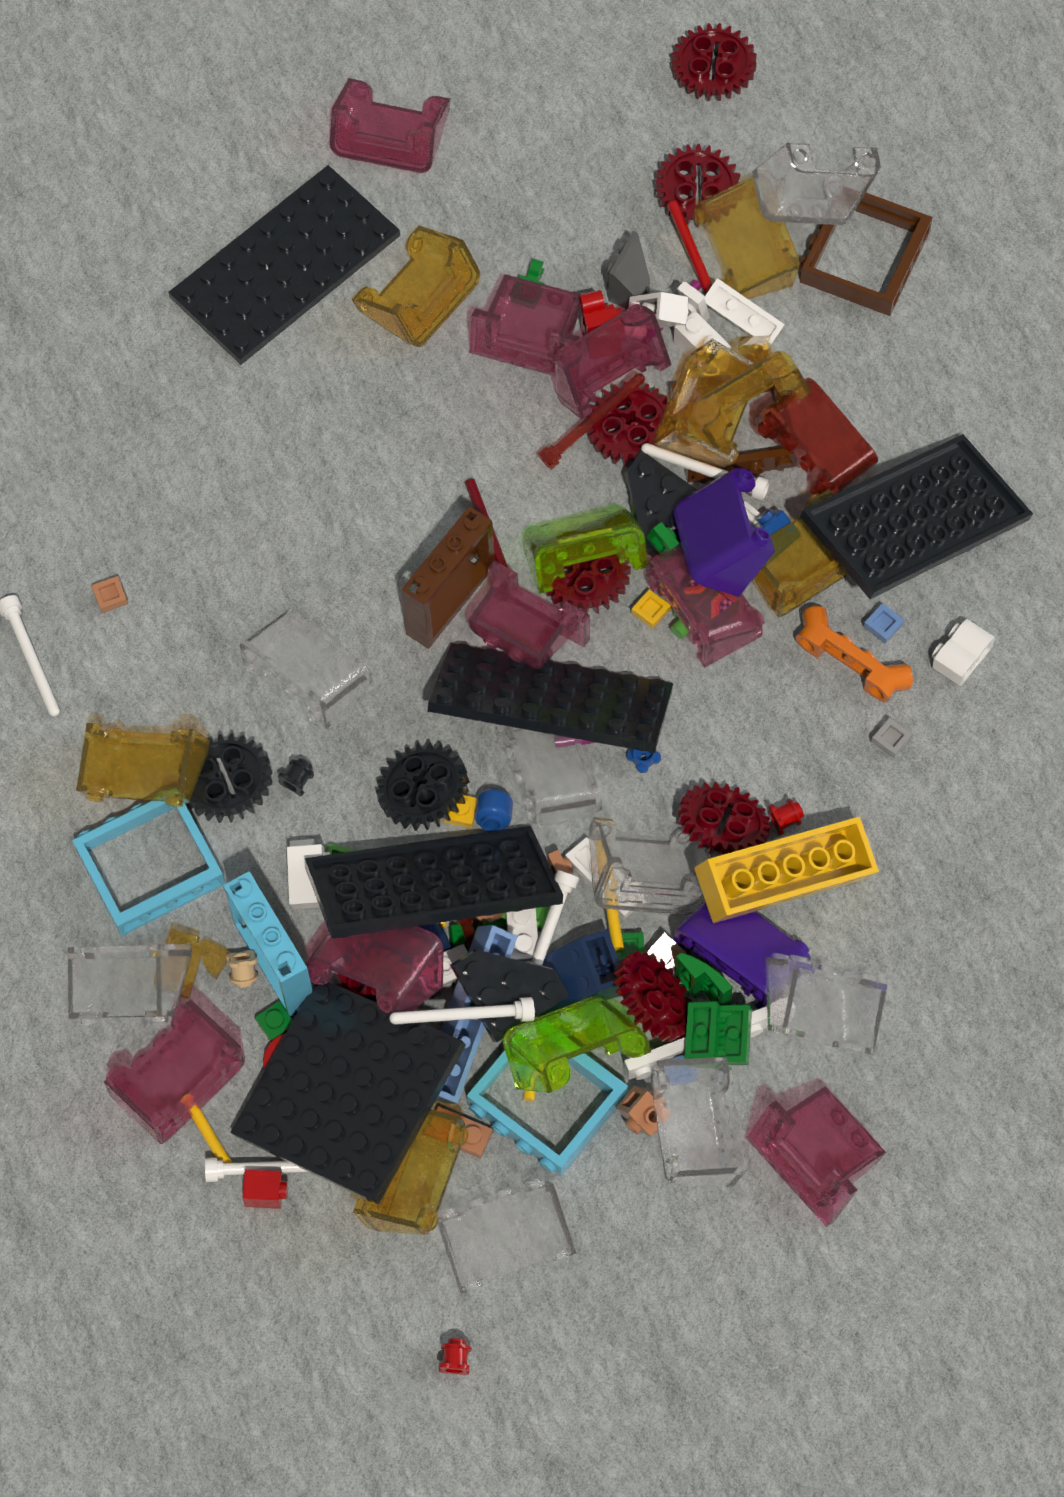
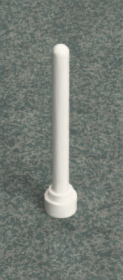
[641,443,770,501]
[0,595,60,717]
[531,870,579,965]
[389,997,535,1024]
[205,1158,308,1182]

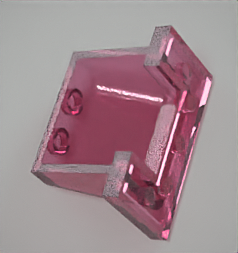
[469,274,581,381]
[469,560,590,669]
[746,1086,886,1227]

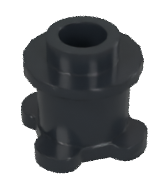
[278,758,314,797]

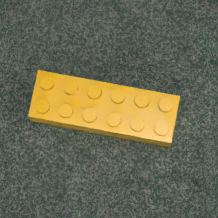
[694,816,879,923]

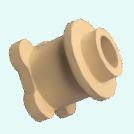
[226,950,258,988]

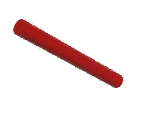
[667,200,713,295]

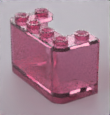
[104,999,245,1144]

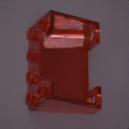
[754,377,878,502]

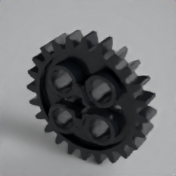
[179,733,273,823]
[376,743,470,831]

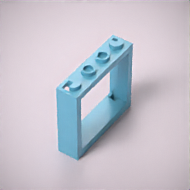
[72,789,225,936]
[223,871,313,1017]
[467,1017,628,1176]

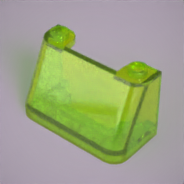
[522,507,648,594]
[503,997,651,1093]

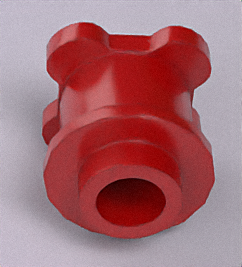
[768,798,804,836]
[439,1338,472,1375]

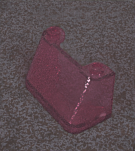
[330,78,451,173]
[554,304,672,419]
[646,548,764,668]
[305,926,444,1015]

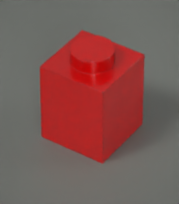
[242,1169,288,1209]

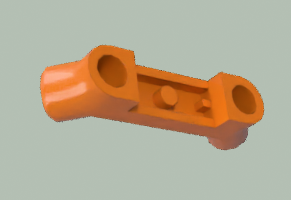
[796,606,913,702]

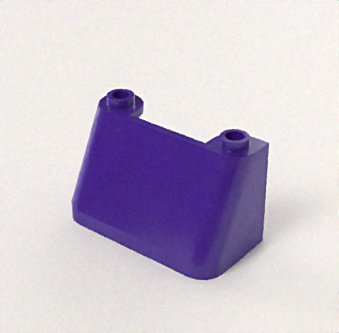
[673,468,775,597]
[674,901,811,1009]

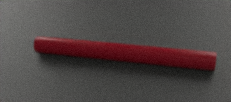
[465,479,511,578]

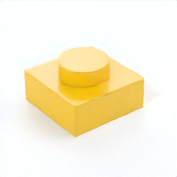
[631,589,671,629]
[444,795,477,828]

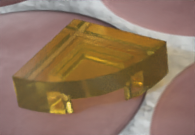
[201,939,231,980]

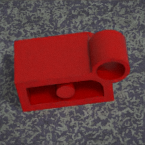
[579,290,624,356]

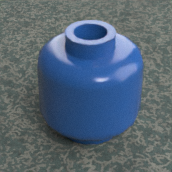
[474,788,513,832]

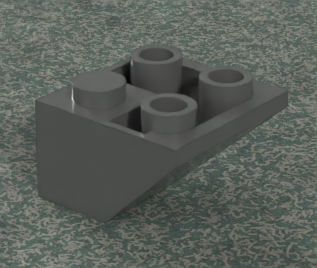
[606,231,650,310]

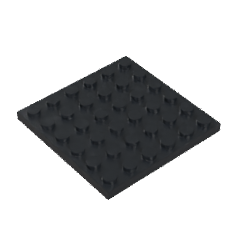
[230,977,466,1205]

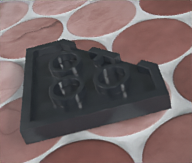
[624,450,697,565]
[450,949,569,1042]

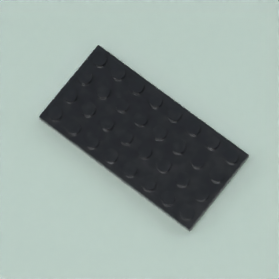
[168,165,401,365]
[800,434,1033,599]
[427,643,673,753]
[305,826,563,939]

